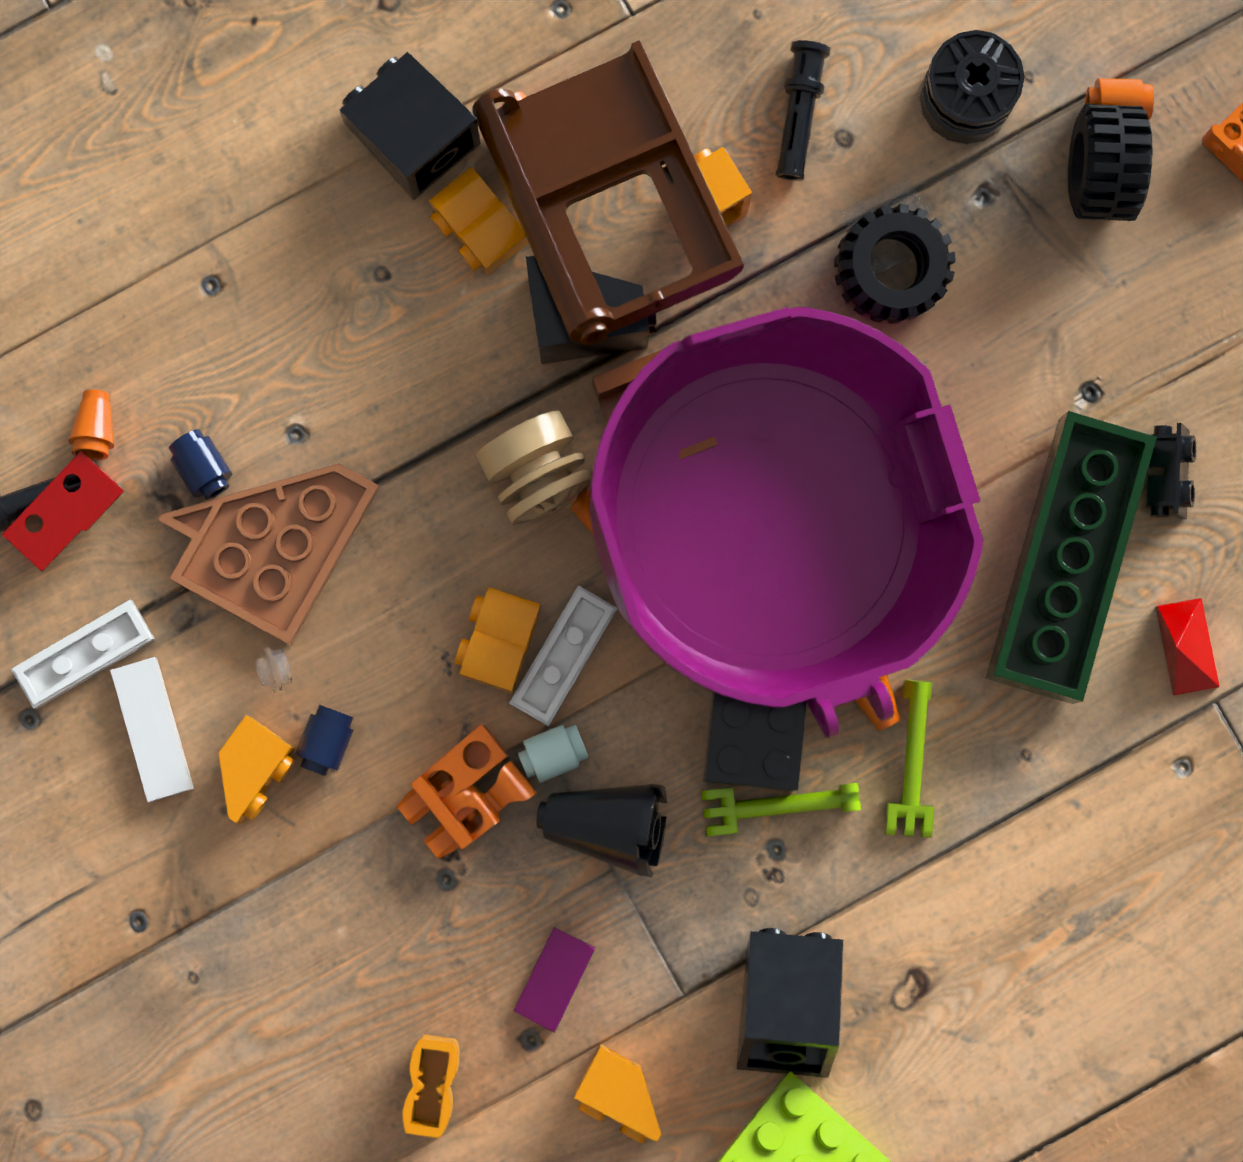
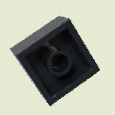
[703,691,807,792]

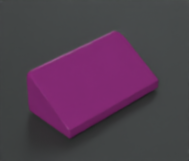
[514,927,595,1033]

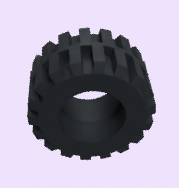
[1068,104,1153,221]
[834,204,956,324]

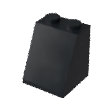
[339,52,481,201]
[526,256,657,364]
[736,928,843,1078]

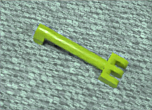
[885,679,934,838]
[701,783,861,837]

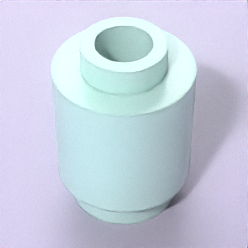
[518,724,589,783]

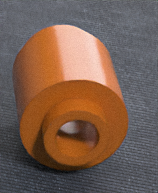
[1085,78,1154,120]

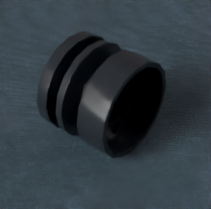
[919,30,1025,144]

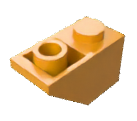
[218,715,296,823]
[574,1044,661,1144]

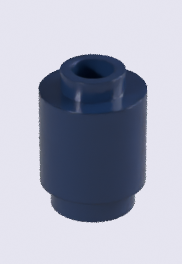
[169,429,232,500]
[295,705,354,776]

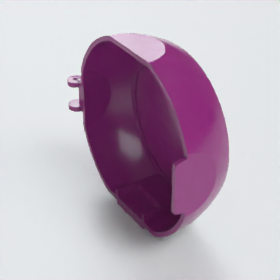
[590,307,983,738]

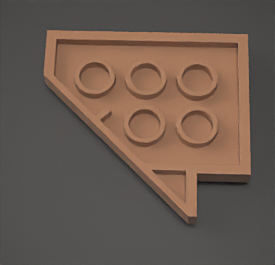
[158,463,380,646]

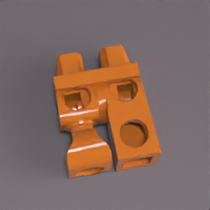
[397,724,538,859]

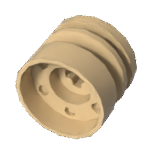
[475,410,592,525]

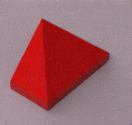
[1156,598,1220,696]

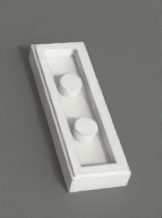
[509,585,618,727]
[11,600,156,709]
[110,657,194,802]

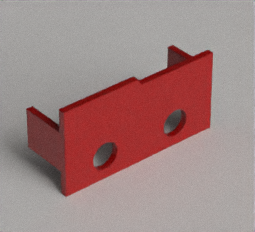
[2,451,125,572]

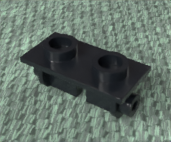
[1146,423,1197,519]

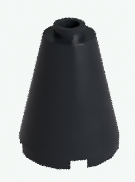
[536,784,667,877]

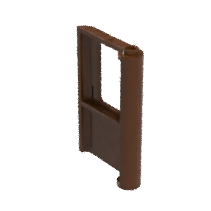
[472,40,744,345]

